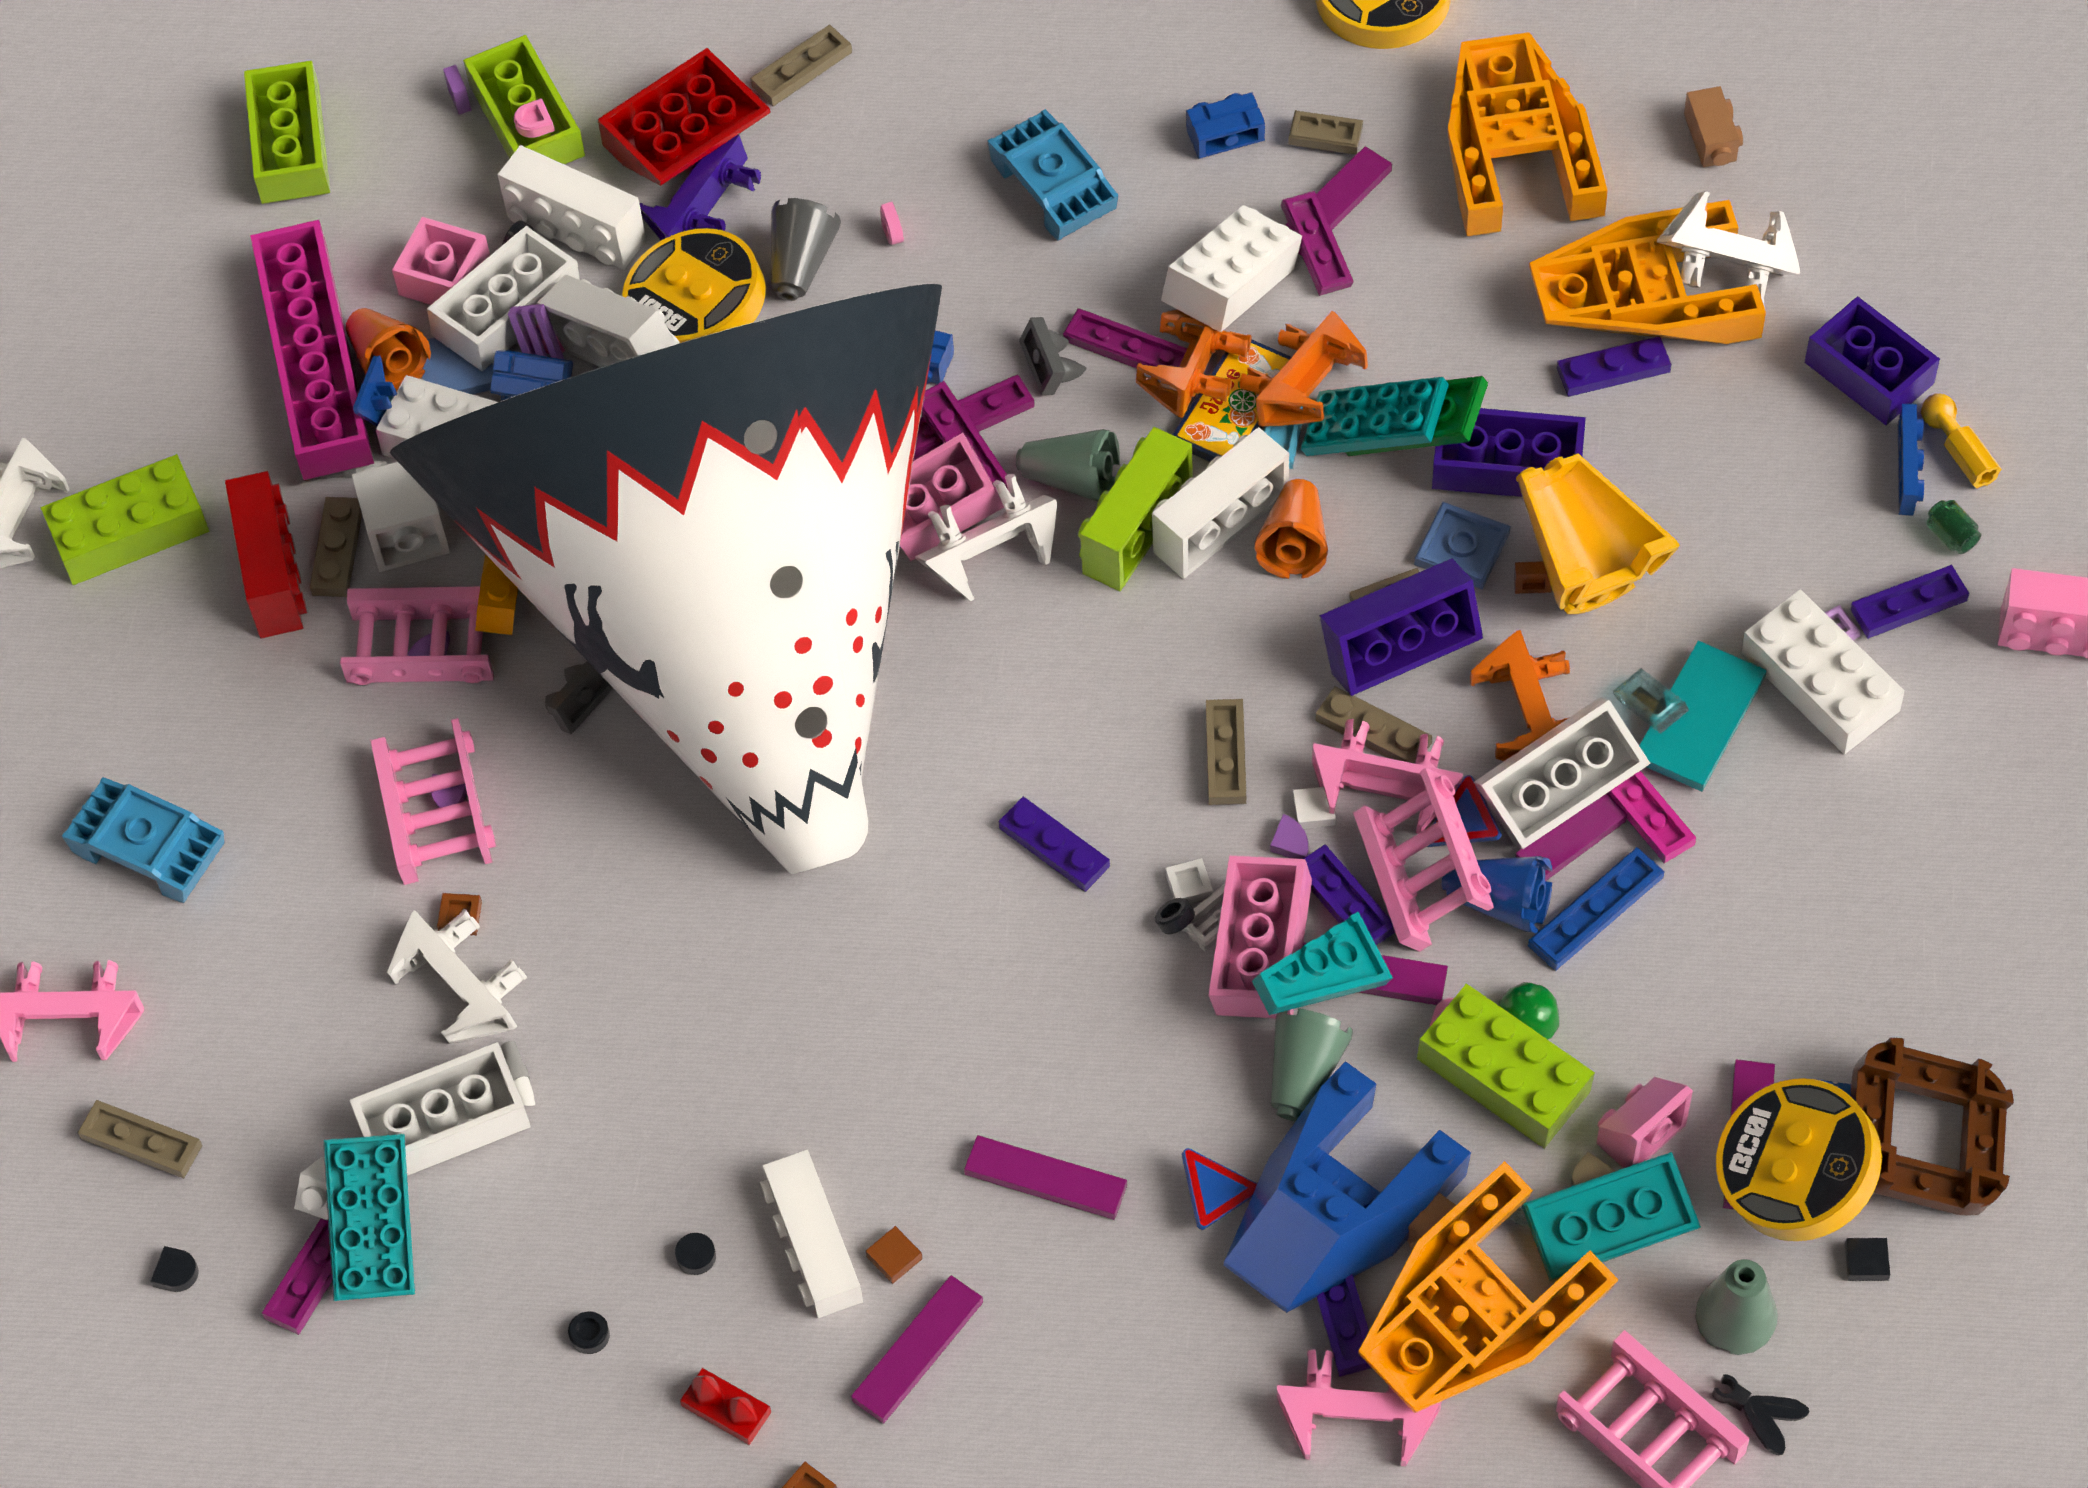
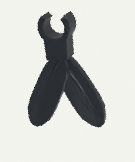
[1712,1374,1810,1456]

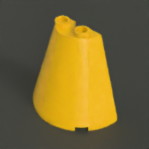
[1516,454,1680,614]

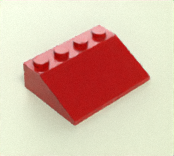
[597,48,771,186]

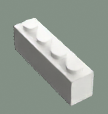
[759,1149,863,1318]

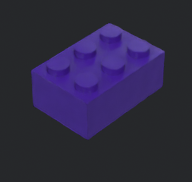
[1804,296,1940,426]

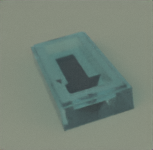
[1613,668,1689,734]

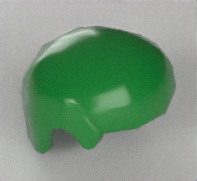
[1499,982,1559,1040]

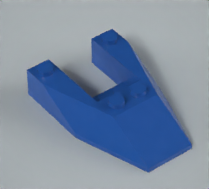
[1224,1061,1471,1313]

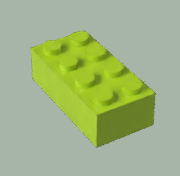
[463,35,585,164]
[244,60,330,204]
[1078,427,1193,592]
[40,454,210,585]
[1417,983,1595,1149]

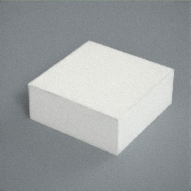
[1293,787,1336,829]
[1165,858,1213,904]

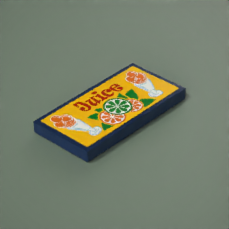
[1172,340,1291,462]

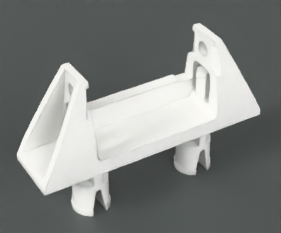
[1657,192,1800,304]
[0,437,70,568]
[915,474,1057,601]
[387,909,527,1044]

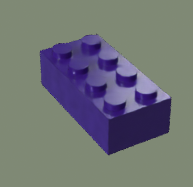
[1432,408,1586,497]
[1319,558,1483,696]

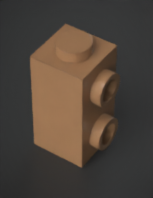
[1684,86,1743,168]

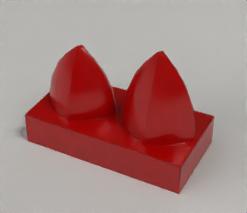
[680,1368,771,1445]

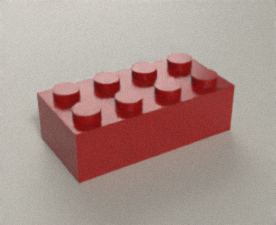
[225,471,307,639]

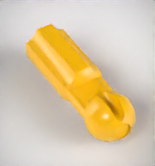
[1921,393,2002,489]

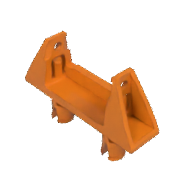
[1136,309,1252,418]
[1239,311,1368,426]
[1470,630,1570,761]

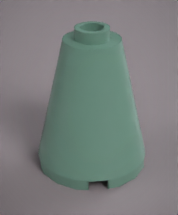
[1016,429,1120,502]
[1271,1008,1353,1121]
[1695,1259,1778,1355]

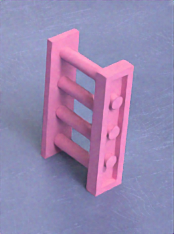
[340,586,494,685]
[370,718,496,885]
[1353,768,1494,952]
[1556,1330,1750,1488]

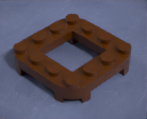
[1850,1037,2014,1216]

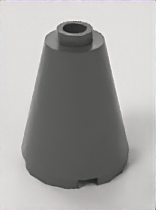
[771,198,841,301]

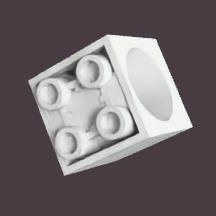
[352,462,450,572]

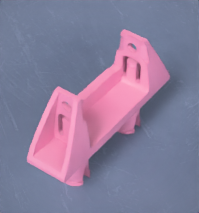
[1312,719,1463,834]
[0,960,144,1062]
[1277,1349,1442,1466]

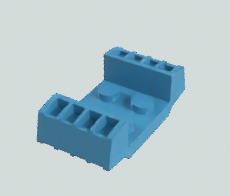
[987,109,1118,241]
[62,777,225,903]

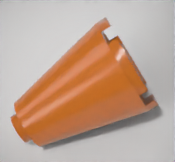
[346,308,431,392]
[1254,479,1328,579]

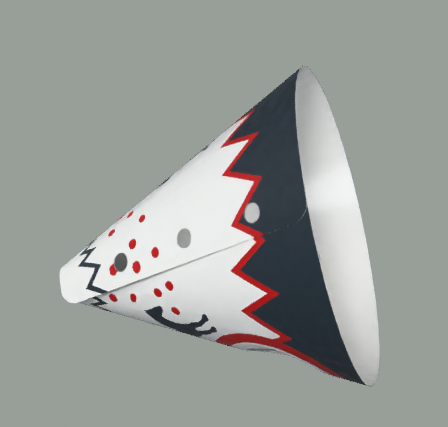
[389,284,942,874]

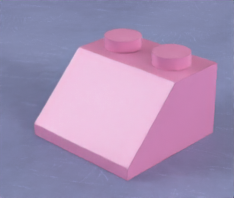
[1596,1077,1693,1168]

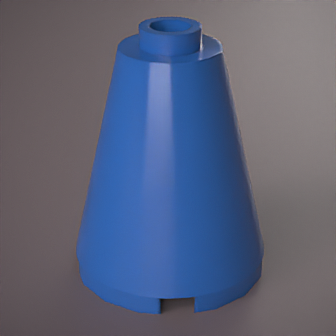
[1441,856,1553,933]

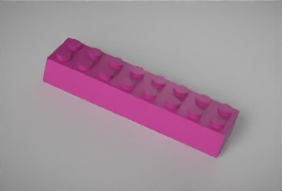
[250,220,374,480]

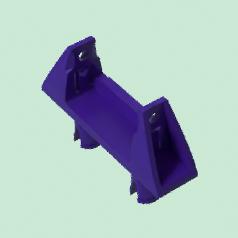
[639,135,761,241]

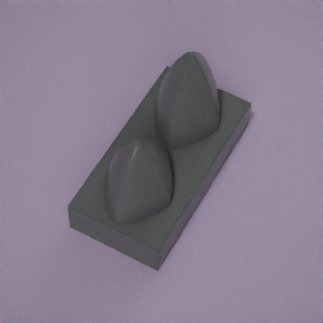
[1019,317,1087,395]
[545,661,613,734]

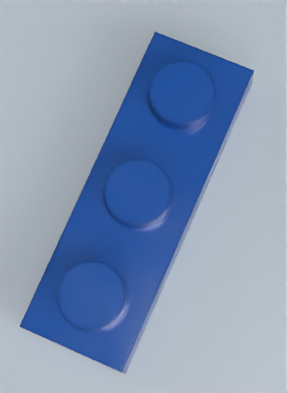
[1897,404,1924,516]

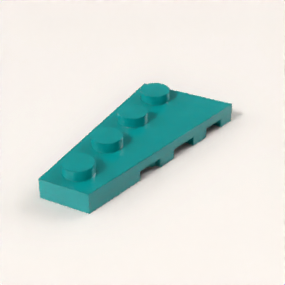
[1252,912,1393,1015]

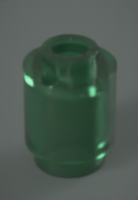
[1927,500,1982,554]

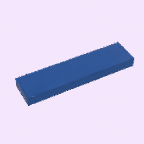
[1528,847,1665,971]

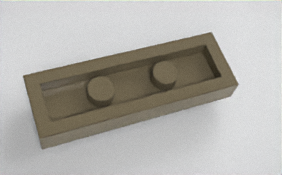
[750,24,852,106]
[310,497,362,597]
[1316,686,1432,764]
[1206,699,1247,805]
[77,1100,203,1179]

